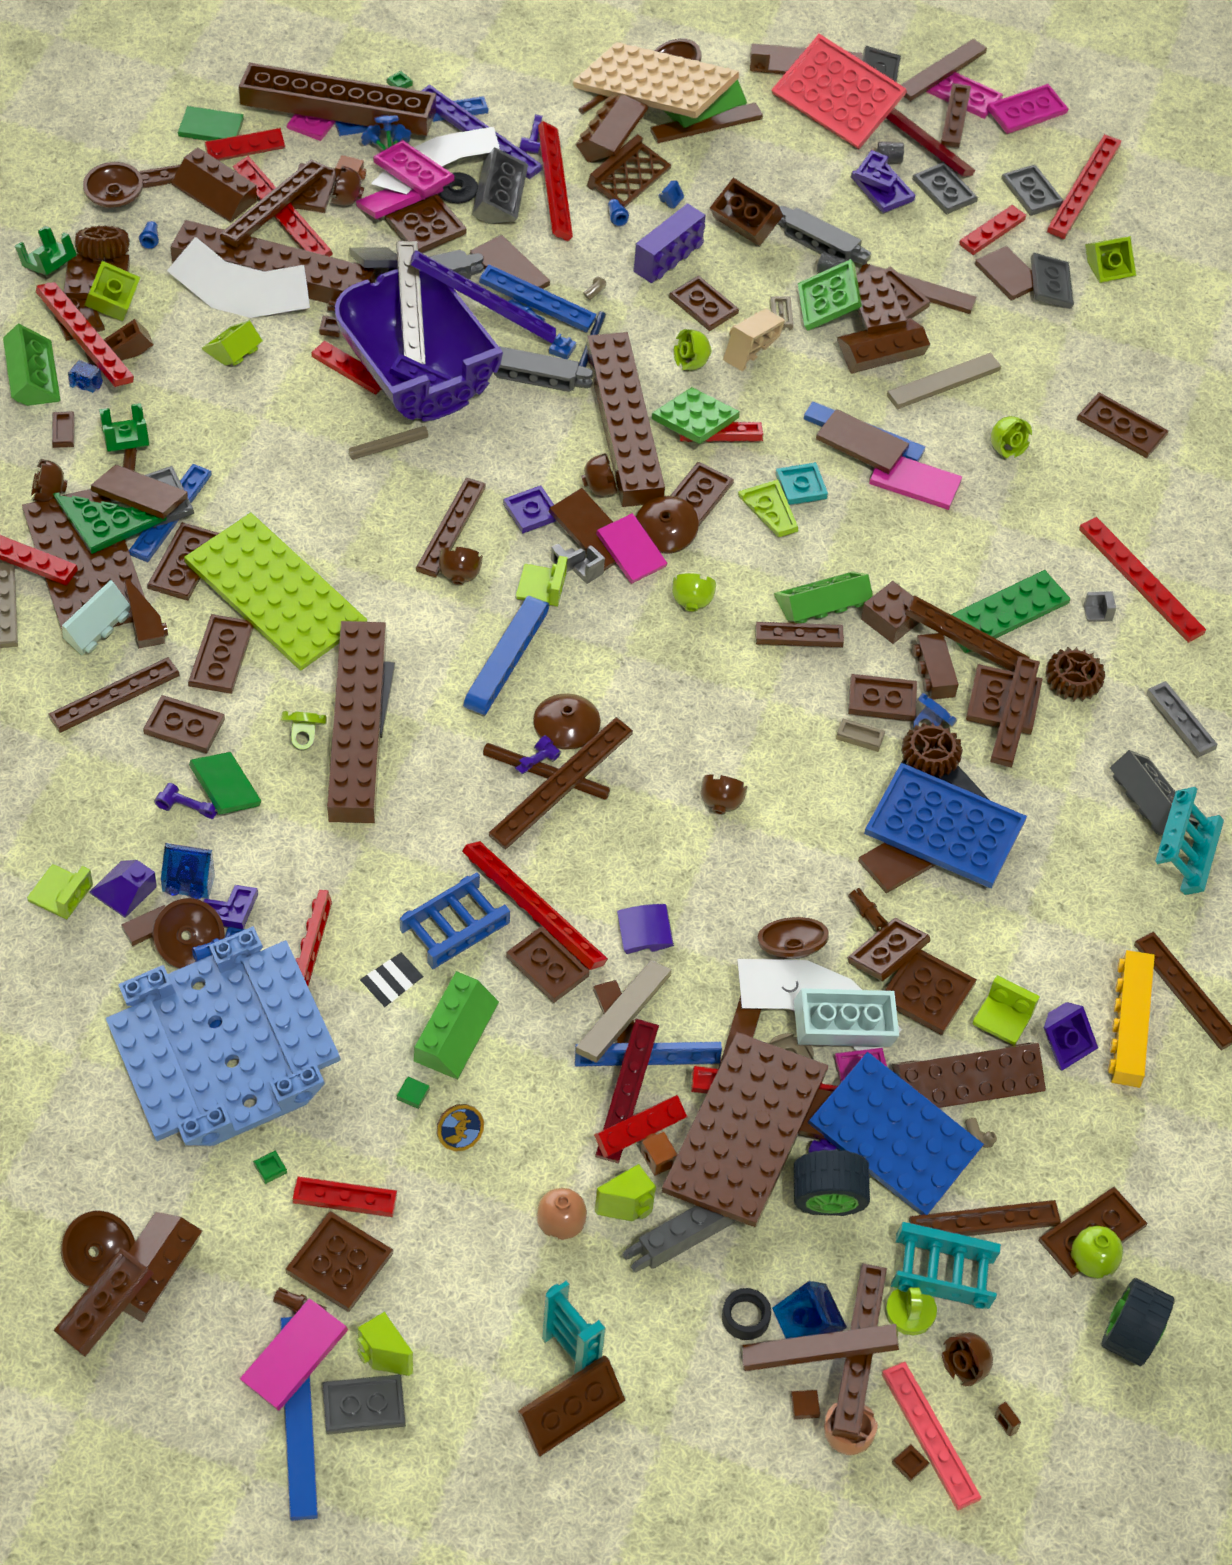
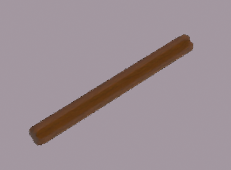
[483,743,611,800]

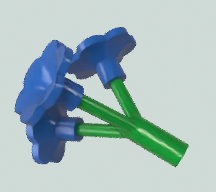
[361,116,411,150]

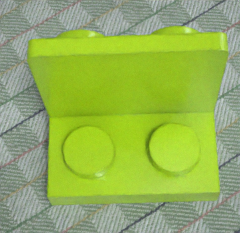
[516,556,568,607]
[27,864,93,920]
[972,975,1040,1045]

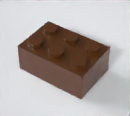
[710,177,783,247]

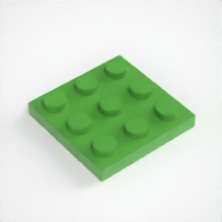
[798,259,862,331]
[652,387,740,444]

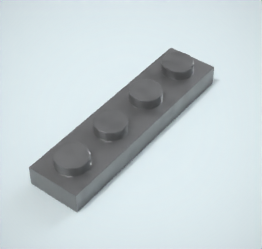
[1147,681,1218,757]

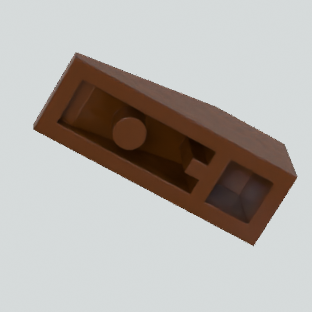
[85,319,154,368]
[125,579,168,649]

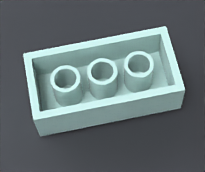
[794,988,899,1047]

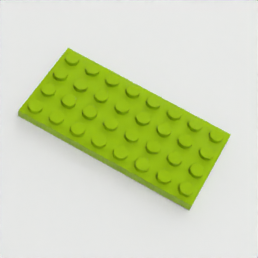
[184,512,367,671]

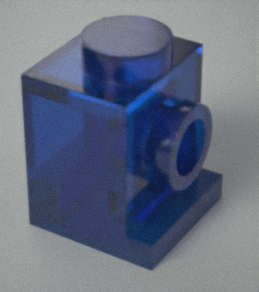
[68,360,103,393]

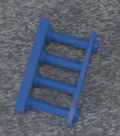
[400,872,510,969]

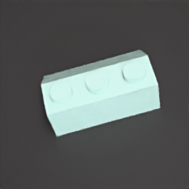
[62,580,130,655]

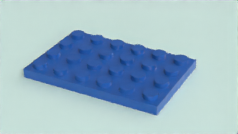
[864,763,1027,889]
[808,1051,984,1215]

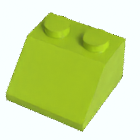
[1085,236,1136,283]
[84,261,141,321]
[202,320,263,366]
[595,1164,656,1222]
[356,1311,413,1376]

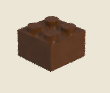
[861,581,920,644]

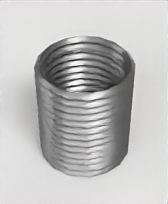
[877,141,904,163]
[816,252,847,273]

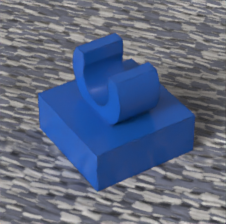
[658,180,685,208]
[549,333,576,359]

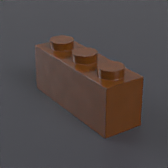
[913,633,959,700]

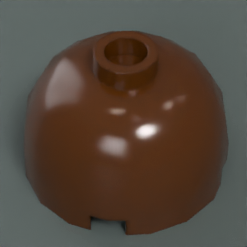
[330,165,364,207]
[581,453,617,497]
[31,459,68,502]
[439,547,483,585]
[701,774,748,815]
[942,1332,993,1386]

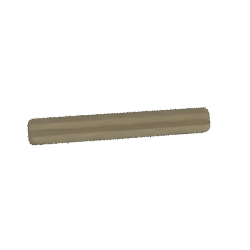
[349,426,428,460]

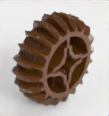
[75,225,130,260]
[1045,647,1105,702]
[901,722,963,778]

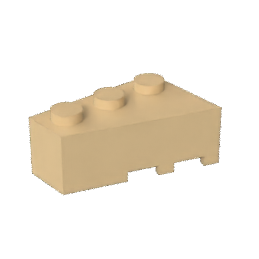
[723,309,785,372]

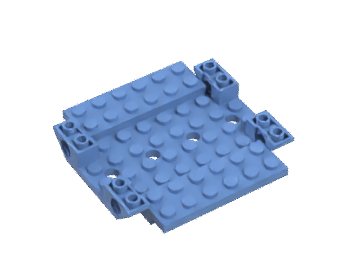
[106,926,341,1146]

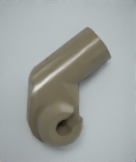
[583,276,607,300]
[965,1118,997,1148]

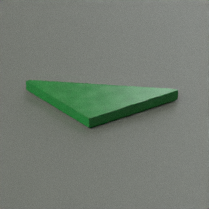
[53,493,167,554]

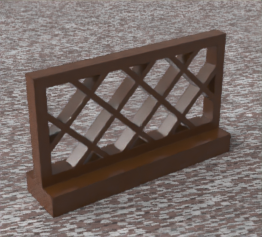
[587,134,672,208]

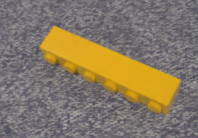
[1108,950,1155,1088]

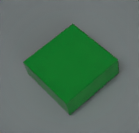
[386,71,413,88]
[397,1076,430,1109]
[253,1150,287,1184]

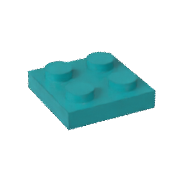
[775,462,828,505]

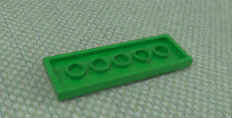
[951,570,1071,653]

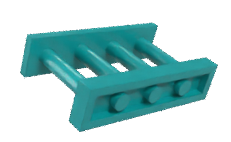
[1155,787,1224,895]
[891,1222,1001,1309]
[542,1280,606,1374]

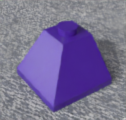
[89,860,157,918]
[1044,1002,1098,1071]

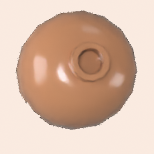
[537,1188,587,1240]
[824,1403,878,1455]

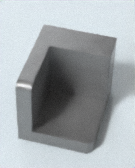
[551,543,585,572]
[573,546,605,584]
[1084,591,1116,622]

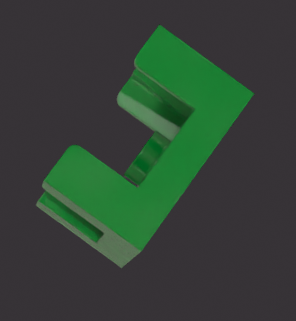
[15,226,77,276]
[99,403,150,452]

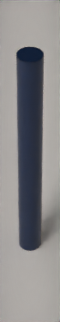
[579,311,606,367]

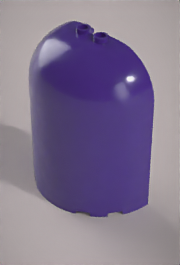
[335,269,503,421]

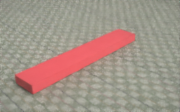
[882,1361,981,1511]

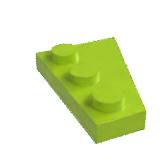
[738,479,799,538]

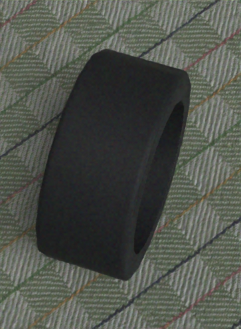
[722,1288,772,1340]

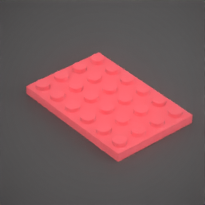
[772,34,907,149]

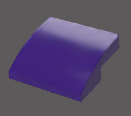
[617,904,674,954]

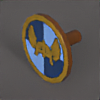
[436,1104,484,1151]

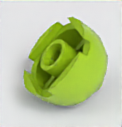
[674,329,712,371]
[990,416,1032,459]
[672,573,716,612]
[1071,1226,1123,1279]

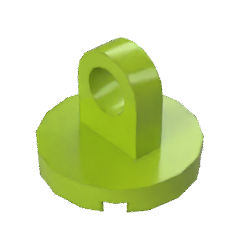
[281,711,327,750]
[885,1287,937,1336]

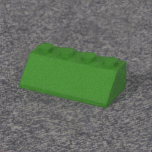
[663,67,747,128]
[3,323,61,406]
[774,571,873,623]
[414,971,499,1080]

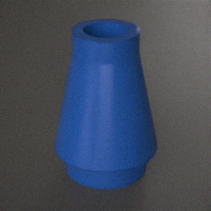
[608,199,629,226]
[139,221,159,249]

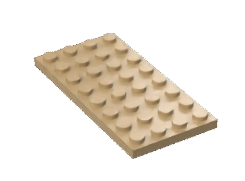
[573,42,740,118]

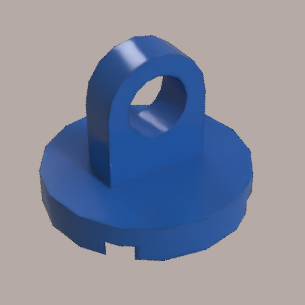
[914,693,957,727]

